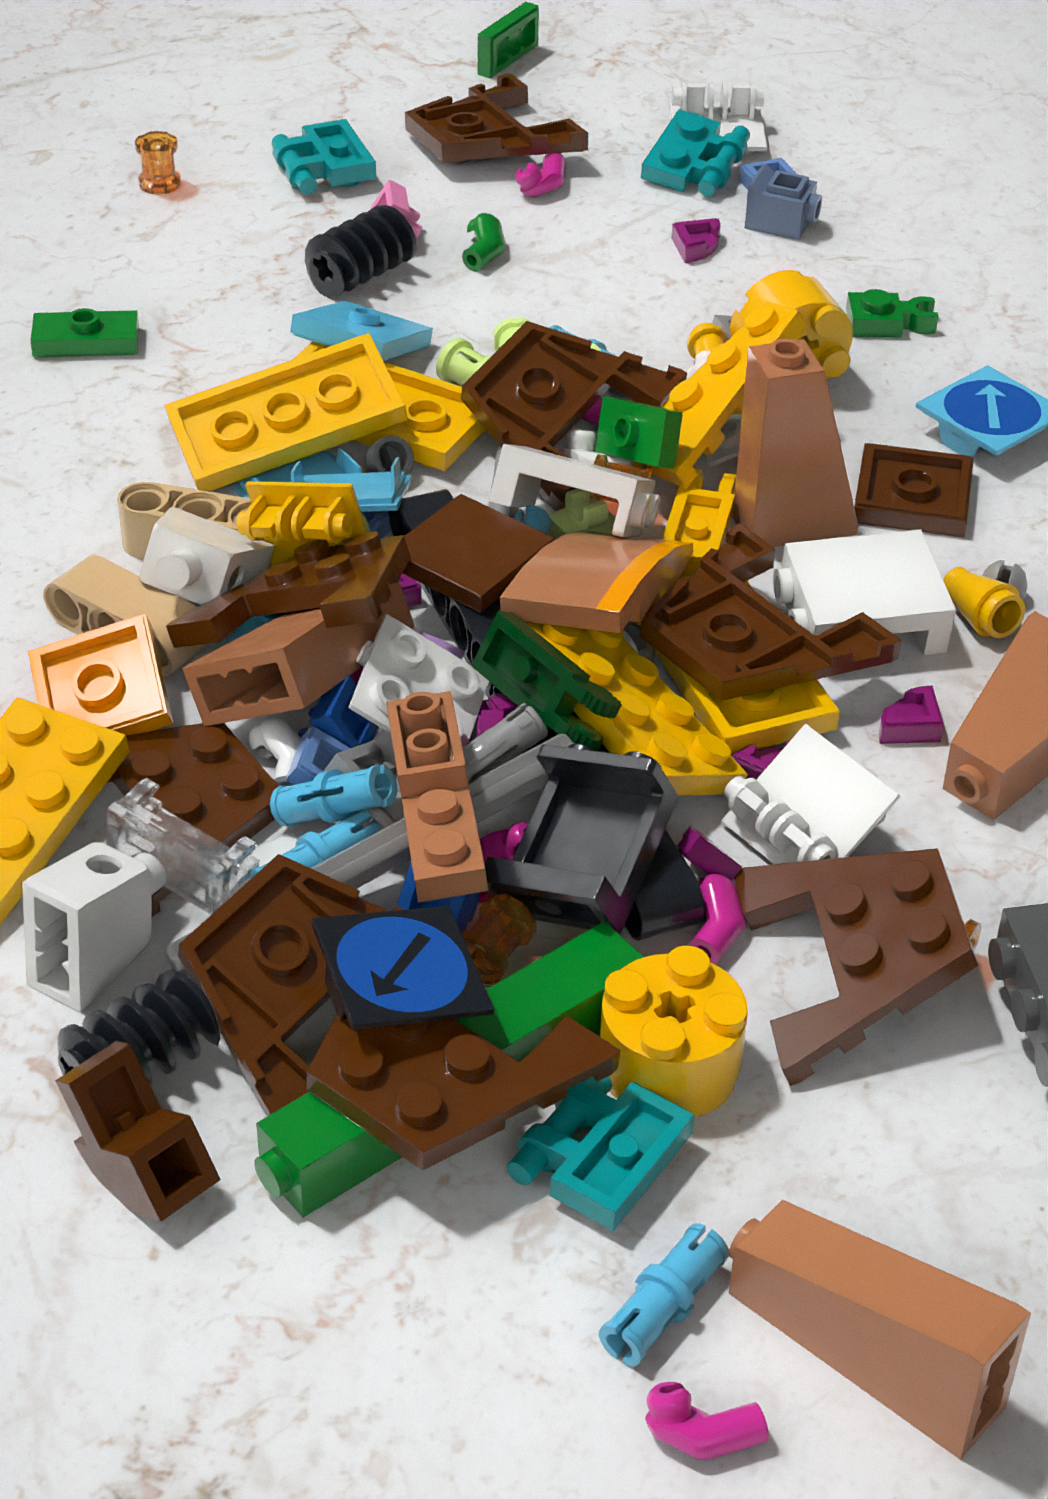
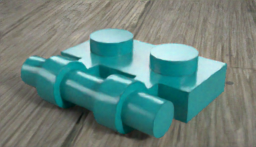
[641,109,750,197]
[271,119,376,195]
[507,1076,695,1232]

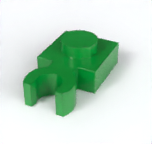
[846,289,939,337]

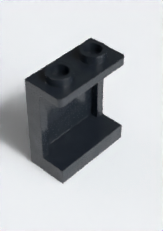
[484,744,679,935]

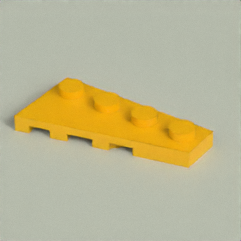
[634,301,809,489]

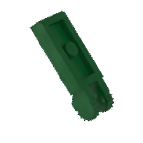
[471,611,622,752]

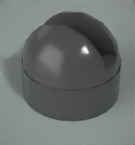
[364,435,414,475]

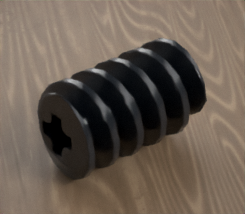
[305,205,417,298]
[57,969,220,1085]

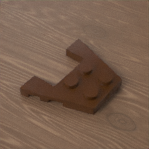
[405,73,588,164]
[461,321,688,511]
[640,523,901,701]
[166,532,411,648]
[106,723,278,917]
[734,848,979,1086]
[178,854,478,1116]
[307,906,620,1171]

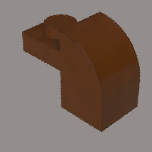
[55,1041,221,1222]

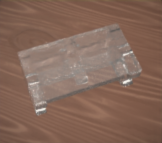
[106,778,260,915]

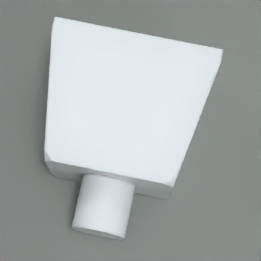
[139,507,275,605]
[22,843,167,1013]

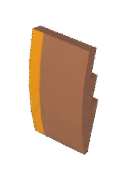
[500,530,693,633]

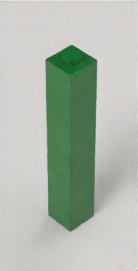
[254,921,644,1218]

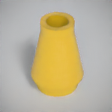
[943,567,1025,639]

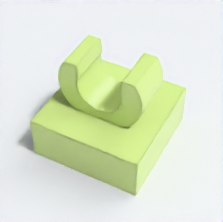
[548,488,616,540]

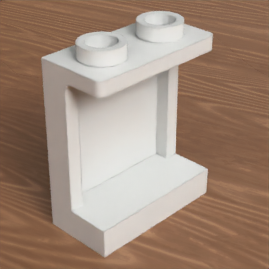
[489,444,660,537]
[773,529,956,655]

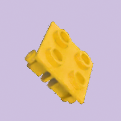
[237,481,367,567]

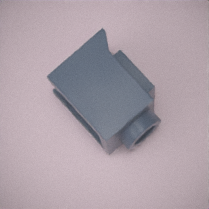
[744,163,822,240]

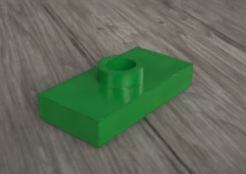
[477,2,539,79]
[30,308,139,357]
[595,396,683,469]

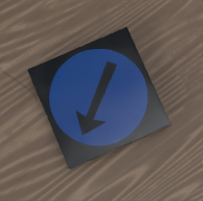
[311,906,495,1030]

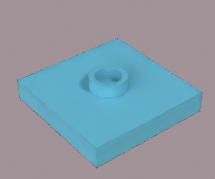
[290,301,433,361]

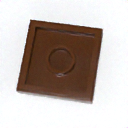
[854,443,974,537]
[402,494,554,613]

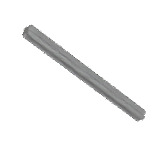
[166,734,575,978]

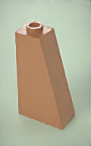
[732,339,858,547]
[182,581,415,726]
[942,611,1048,820]
[728,1200,1031,1460]

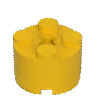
[730,270,853,379]
[600,945,748,1117]

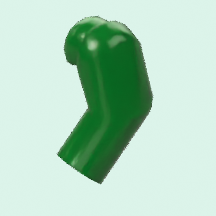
[462,213,506,271]

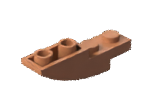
[386,691,488,903]

